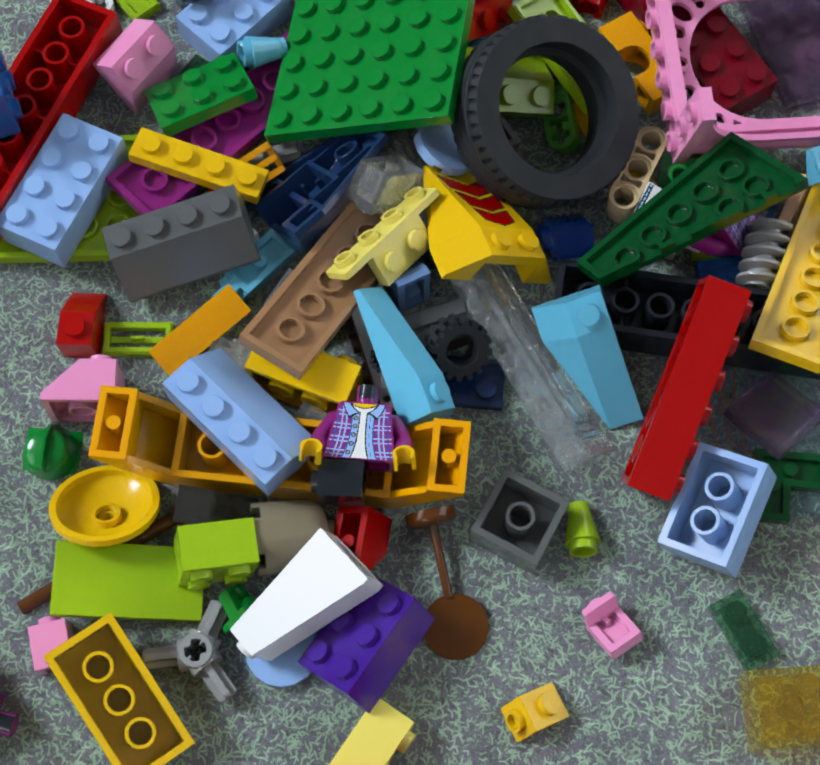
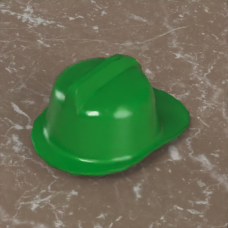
[22,424,84,481]

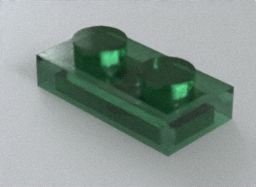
[707,589,780,673]

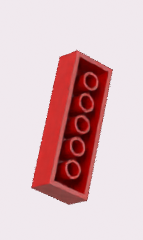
[621,275,753,502]

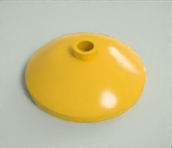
[48,465,161,547]

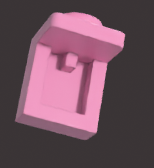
[582,591,643,660]

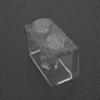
[346,154,425,215]

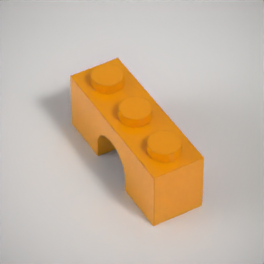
[598,11,662,116]

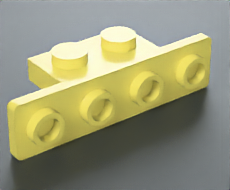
[326,186,440,286]

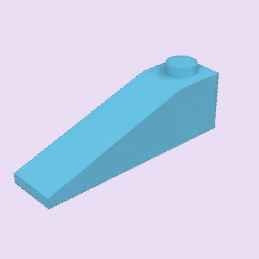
[531,285,644,429]
[353,287,455,426]

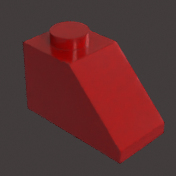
[56,292,107,358]
[334,506,392,571]

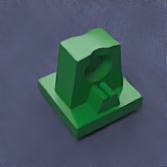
[218,584,256,633]

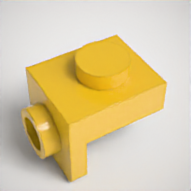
[501,682,570,742]

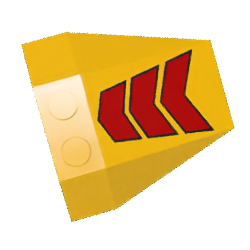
[422,165,552,284]

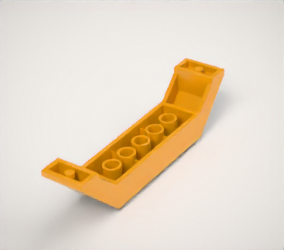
[88,385,471,509]

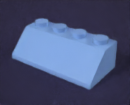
[162,347,311,496]

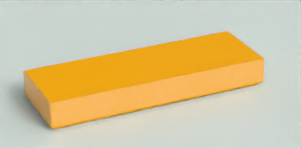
[148,284,251,376]

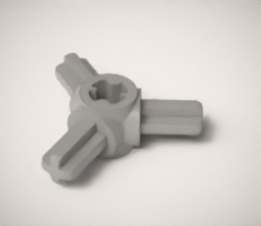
[142,599,237,703]

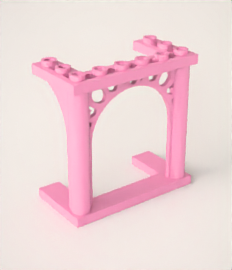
[645,0,820,164]

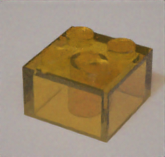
[737,665,820,753]

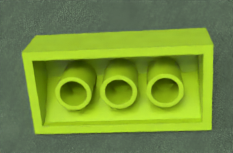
[465,47,554,118]

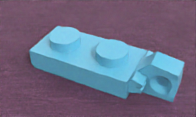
[212,229,297,302]

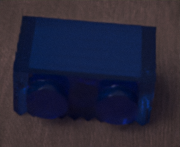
[536,212,594,260]

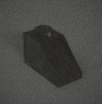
[173,485,258,524]

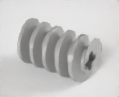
[735,218,793,290]

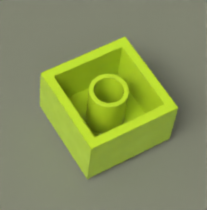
[173,517,260,591]

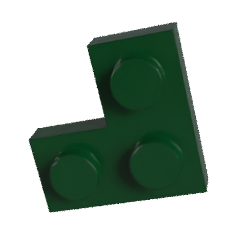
[752,448,820,525]

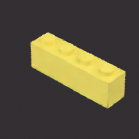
[329,698,416,765]

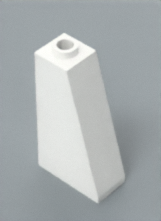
[230,528,384,661]

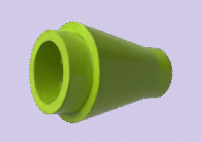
[565,501,601,558]

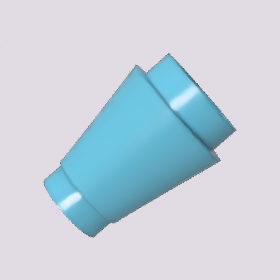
[237,36,288,69]

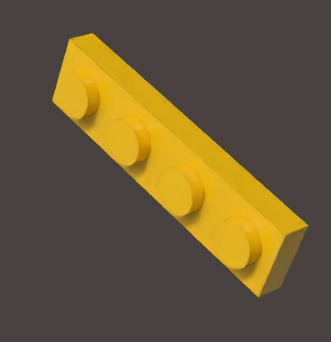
[128,127,269,205]

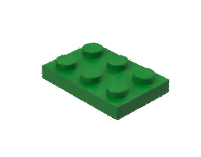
[144,52,258,136]

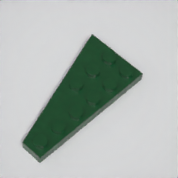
[576,132,809,287]

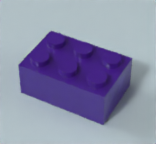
[297,576,435,713]

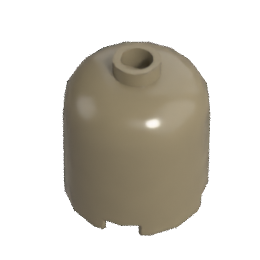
[250,499,335,577]

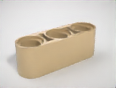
[605,126,667,223]

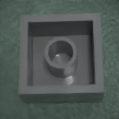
[469,467,570,575]

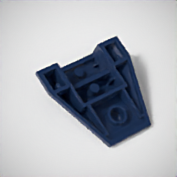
[244,132,389,254]

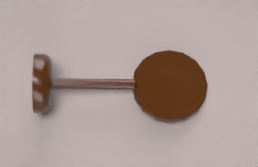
[405,505,489,660]

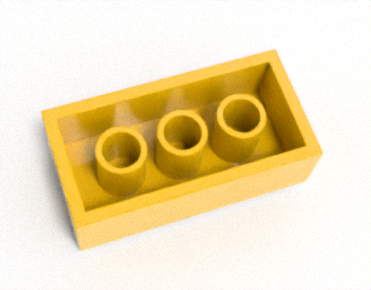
[43,612,195,765]

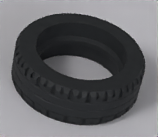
[451,14,639,210]

